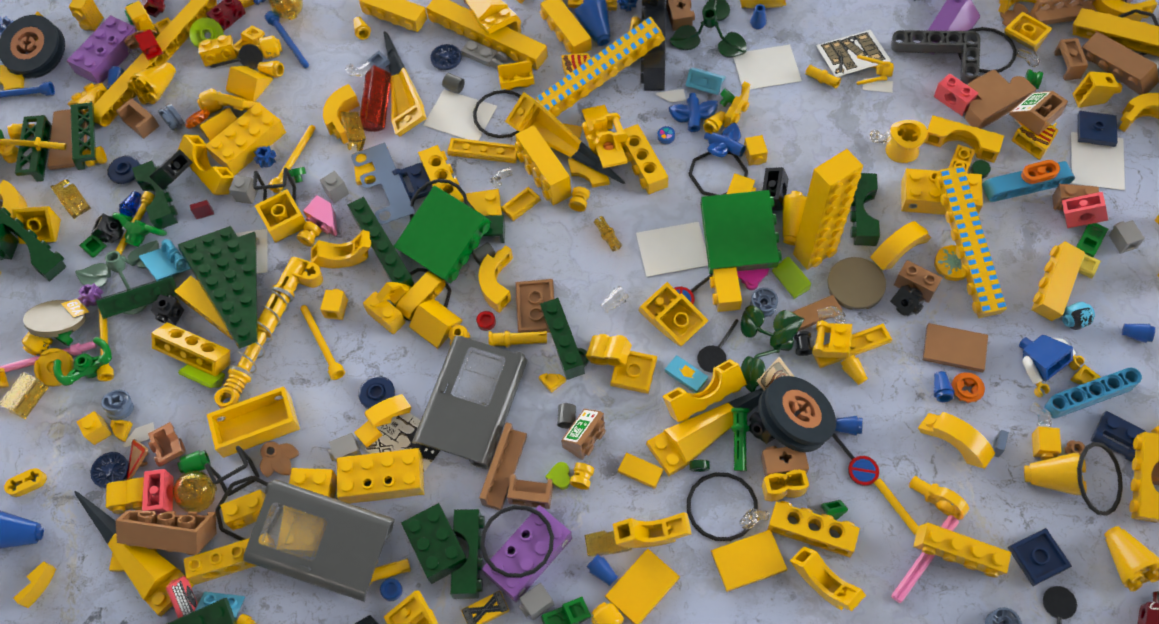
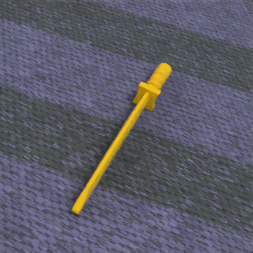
[0,137,67,151]

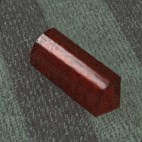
[358,65,391,132]

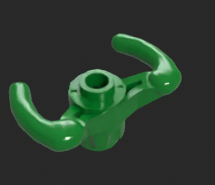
[112,212,167,247]
[53,337,112,386]

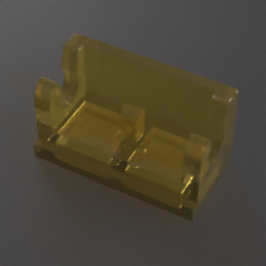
[340,112,366,151]
[50,179,91,219]
[0,372,49,419]

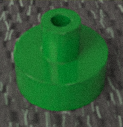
[720,88,735,107]
[288,167,306,183]
[54,330,74,347]

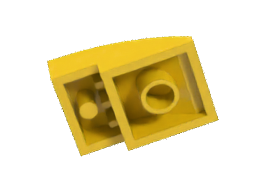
[638,282,709,347]

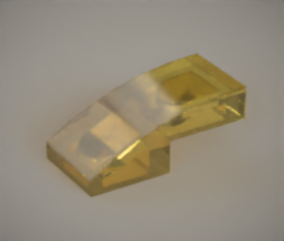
[585,530,632,557]

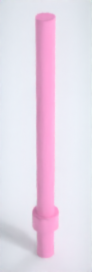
[0,341,97,373]

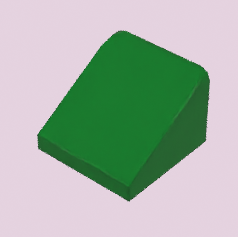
[79,235,107,258]

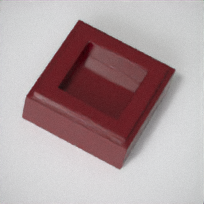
[190,200,214,219]

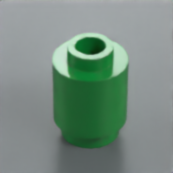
[177,450,211,476]

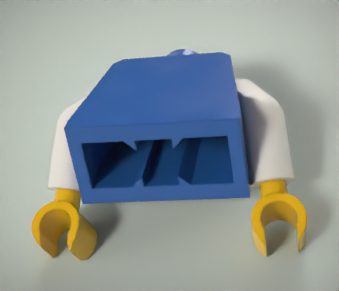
[1019,335,1085,398]

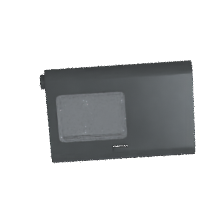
[412,336,528,469]
[243,479,395,602]

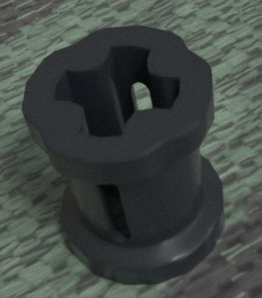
[794,331,813,356]

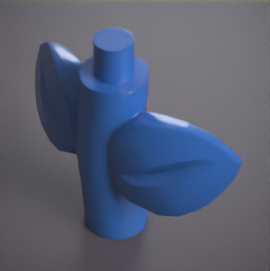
[669,93,718,132]
[704,122,746,157]

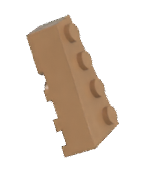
[1082,32,1159,95]
[116,510,217,555]

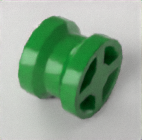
[1025,69,1043,89]

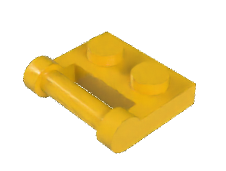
[812,320,853,358]

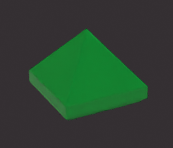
[821,500,848,520]

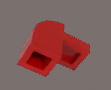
[135,29,164,60]

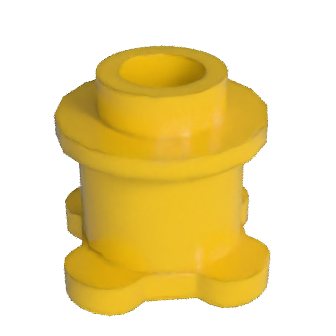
[449,325,470,346]

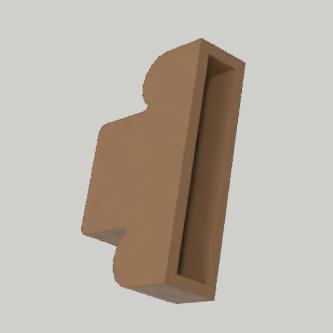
[965,70,1037,129]

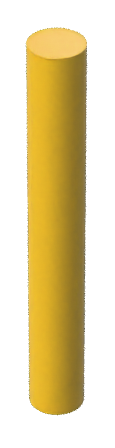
[874,478,918,535]

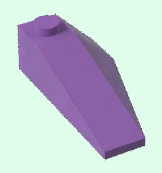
[928,0,980,55]

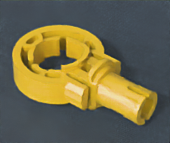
[909,476,969,520]

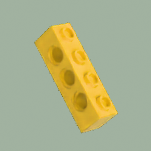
[620,124,669,195]
[418,145,464,203]
[151,322,230,376]
[767,501,860,557]
[183,533,276,585]

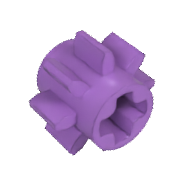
[78,283,104,307]

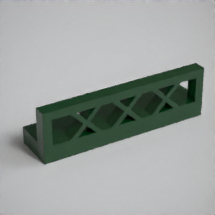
[70,102,96,170]
[15,115,52,182]
[96,276,177,319]

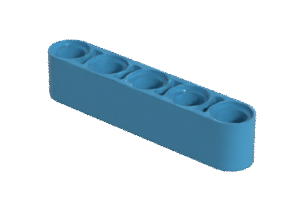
[982,161,1075,202]
[1044,367,1142,419]

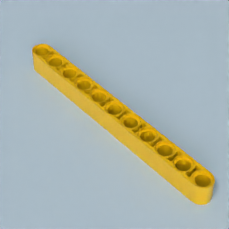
[88,0,217,127]

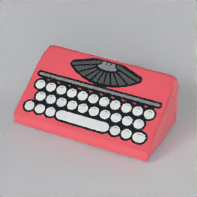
[166,576,198,618]

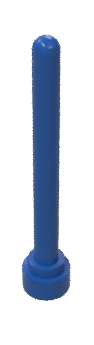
[265,10,309,68]
[0,82,55,98]

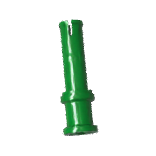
[731,408,750,471]

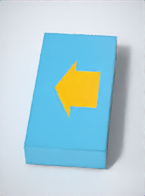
[665,355,708,393]

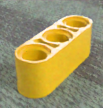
[396,271,446,321]

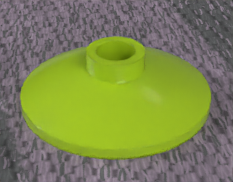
[190,18,224,49]

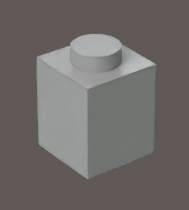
[320,171,349,203]
[229,175,258,204]
[1109,220,1145,254]
[328,433,362,462]
[519,582,554,620]

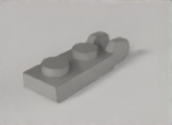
[461,39,508,69]

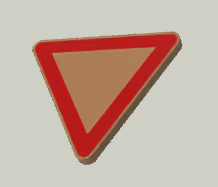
[126,439,149,481]

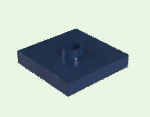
[1077,111,1118,147]
[1008,528,1072,586]

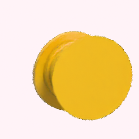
[885,120,927,163]

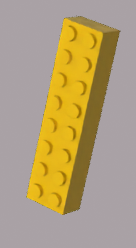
[793,149,863,270]

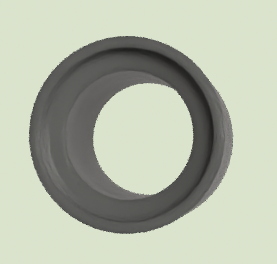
[442,73,465,93]
[472,242,495,265]
[557,403,576,429]

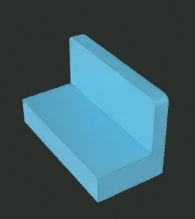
[685,68,726,95]

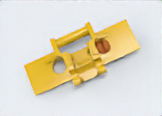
[581,105,628,168]

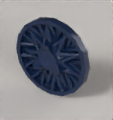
[430,44,462,70]
[107,155,140,184]
[358,376,395,409]
[90,452,129,488]

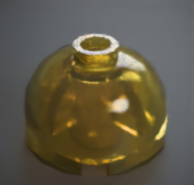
[269,0,303,20]
[173,471,217,513]

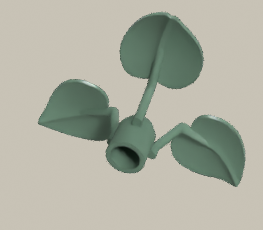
[75,240,159,315]

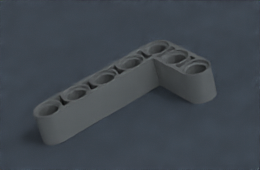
[891,30,981,85]

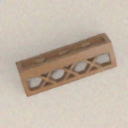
[1029,0,1098,25]
[479,422,527,510]

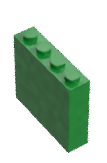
[394,185,492,284]
[700,190,782,274]

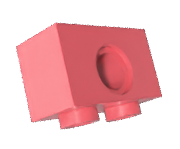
[934,73,978,116]
[1062,192,1108,228]
[142,469,174,515]

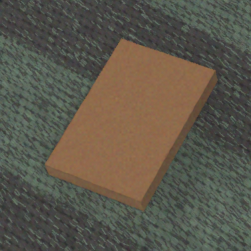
[515,279,554,333]
[922,323,988,373]

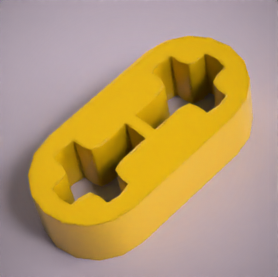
[4,468,47,497]

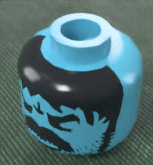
[1062,302,1095,330]

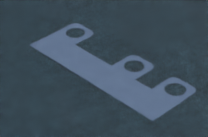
[351,142,415,225]

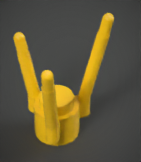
[856,55,894,85]

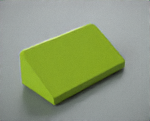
[772,256,811,299]
[178,364,225,388]

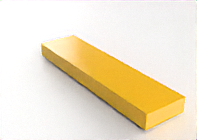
[447,138,518,163]
[813,323,893,368]

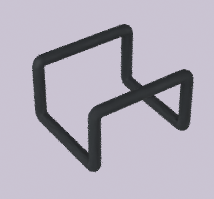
[253,168,296,202]
[205,446,260,496]

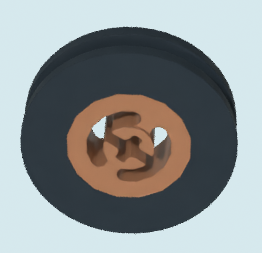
[0,15,65,78]
[758,376,836,452]

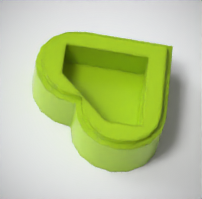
[545,462,570,490]

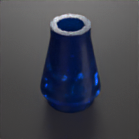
[119,191,142,217]

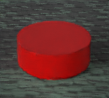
[476,311,496,331]

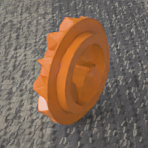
[184,109,210,129]
[952,372,985,403]

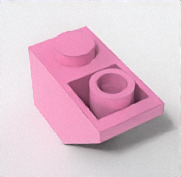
[303,195,338,237]

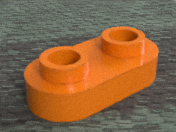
[1021,160,1060,184]

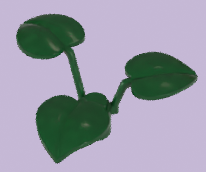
[669,0,747,57]
[740,305,804,392]

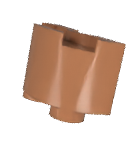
[148,422,186,467]

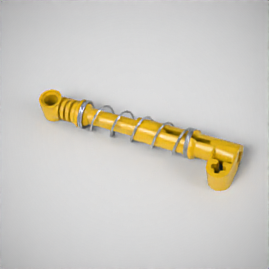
[214,257,323,409]

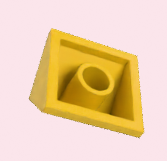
[1004,12,1052,52]
[226,66,273,101]
[197,107,237,141]
[12,206,61,244]
[409,298,463,349]

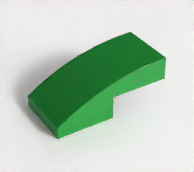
[1076,223,1109,257]
[541,597,591,624]

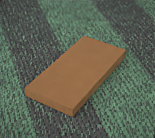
[47,109,89,170]

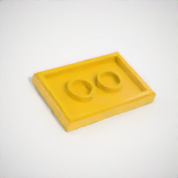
[711,529,787,592]
[605,548,680,624]

